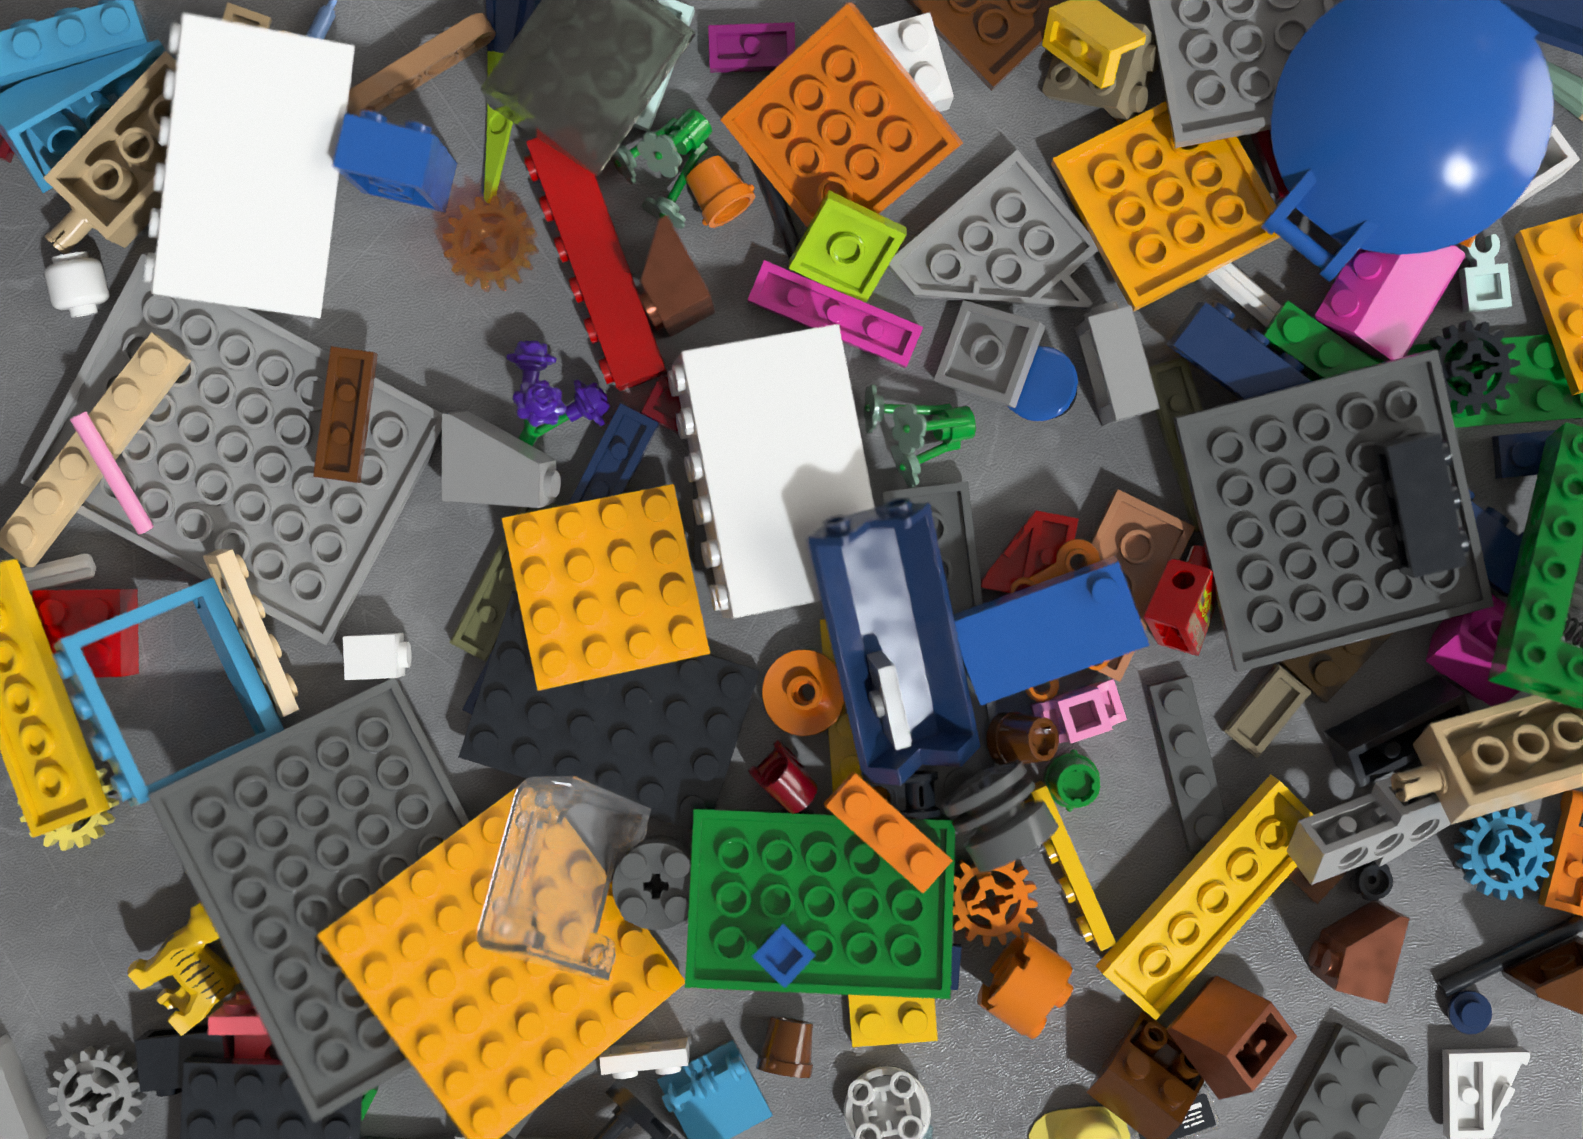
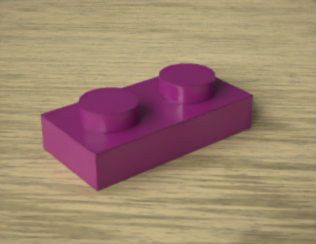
[708,22,796,73]

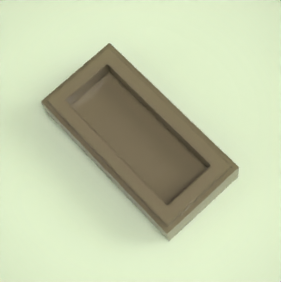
[1221,664,1311,758]

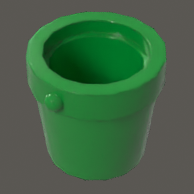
[1043,749,1100,812]

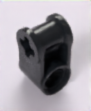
[868,770,940,819]

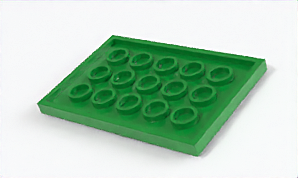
[685,809,955,999]

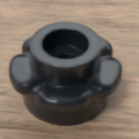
[1350,861,1393,901]

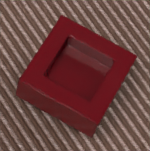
[640,374,681,434]

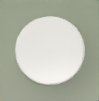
[844,1066,931,1139]

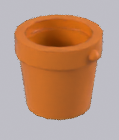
[686,155,755,228]

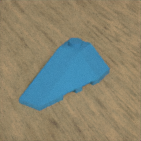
[0,40,165,193]

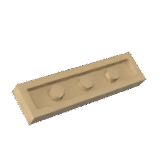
[203,549,299,717]

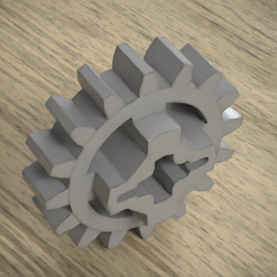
[47,1045,148,1139]

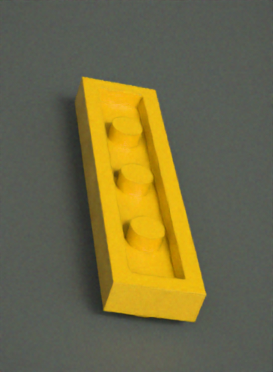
[1023,781,1117,951]

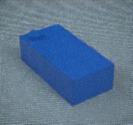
[953,555,1150,705]

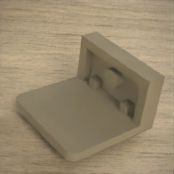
[1042,22,1159,124]

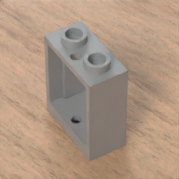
[1075,301,1159,426]

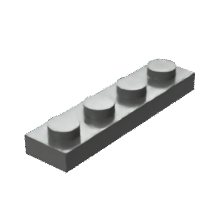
[1146,675,1227,853]

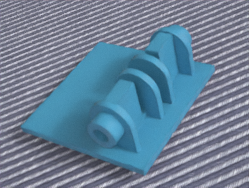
[657,1039,773,1139]

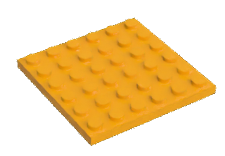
[316,779,685,1139]

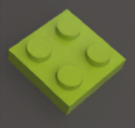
[789,190,906,303]

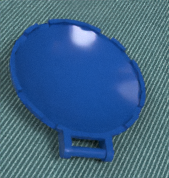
[1260,0,1553,282]

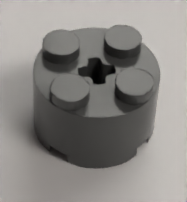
[612,835,692,930]

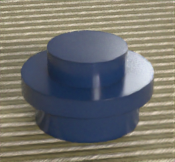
[1447,990,1492,1034]

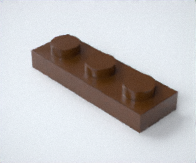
[313,346,378,483]

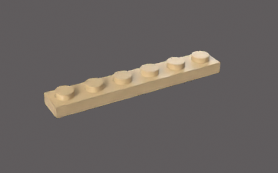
[0,332,191,567]

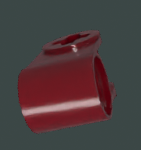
[748,739,818,814]

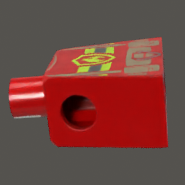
[1144,545,1217,657]

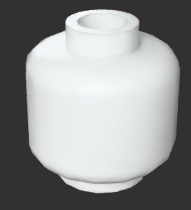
[44,252,109,318]

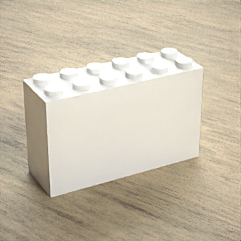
[144,13,354,318]
[668,324,874,618]

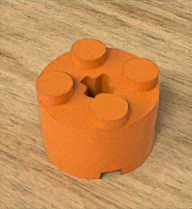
[977,932,1073,1039]

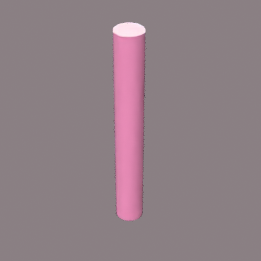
[70,411,154,535]

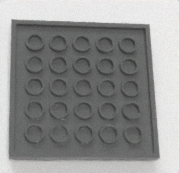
[1173,350,1494,672]

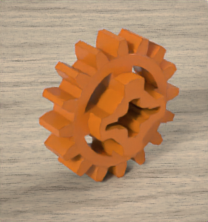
[953,859,1038,947]

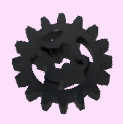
[1428,320,1520,416]

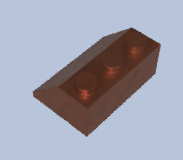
[639,215,715,337]

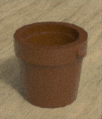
[987,711,1059,765]
[756,1016,813,1078]

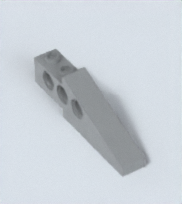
[1287,765,1451,885]

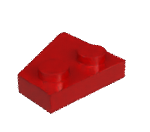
[980,510,1079,593]

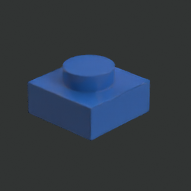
[752,924,815,988]

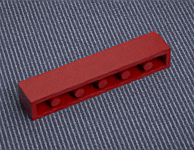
[523,124,668,391]

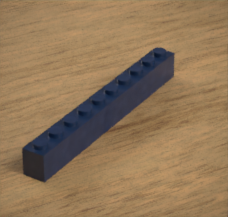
[1166,300,1524,598]

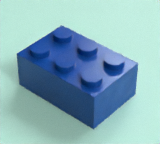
[332,111,457,213]

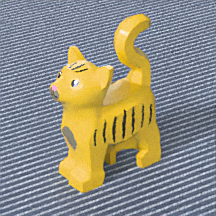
[128,900,241,1036]

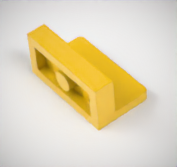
[1042,0,1146,89]

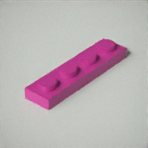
[747,260,923,369]

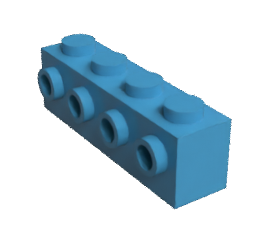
[0,0,150,93]

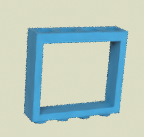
[53,577,284,807]

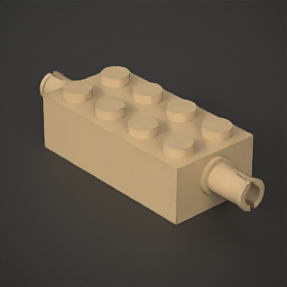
[43,51,178,254]
[1391,695,1583,824]

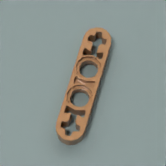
[347,13,496,117]

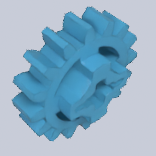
[1454,807,1554,900]

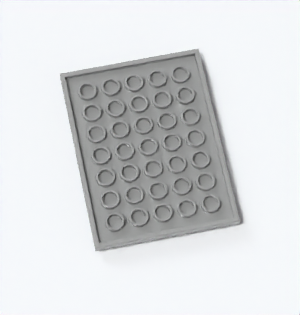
[20,253,443,646]

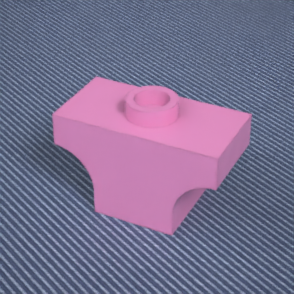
[1030,678,1127,743]

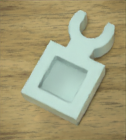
[1459,234,1512,313]

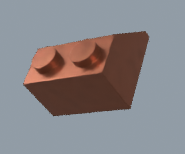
[1309,901,1410,1004]

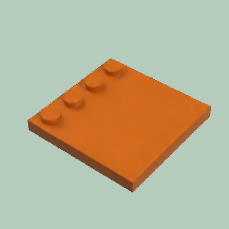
[720,2,963,228]

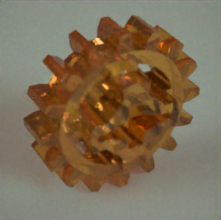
[443,196,539,292]

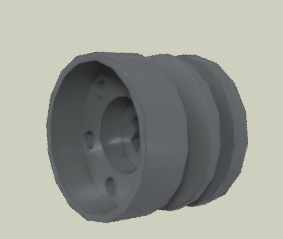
[941,760,1059,872]

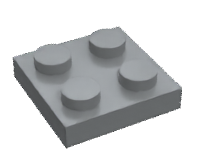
[934,300,1046,408]

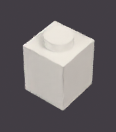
[343,633,412,680]

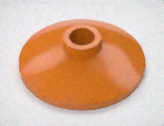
[762,650,845,736]

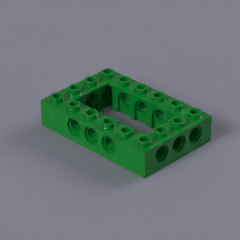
[1488,422,1583,710]

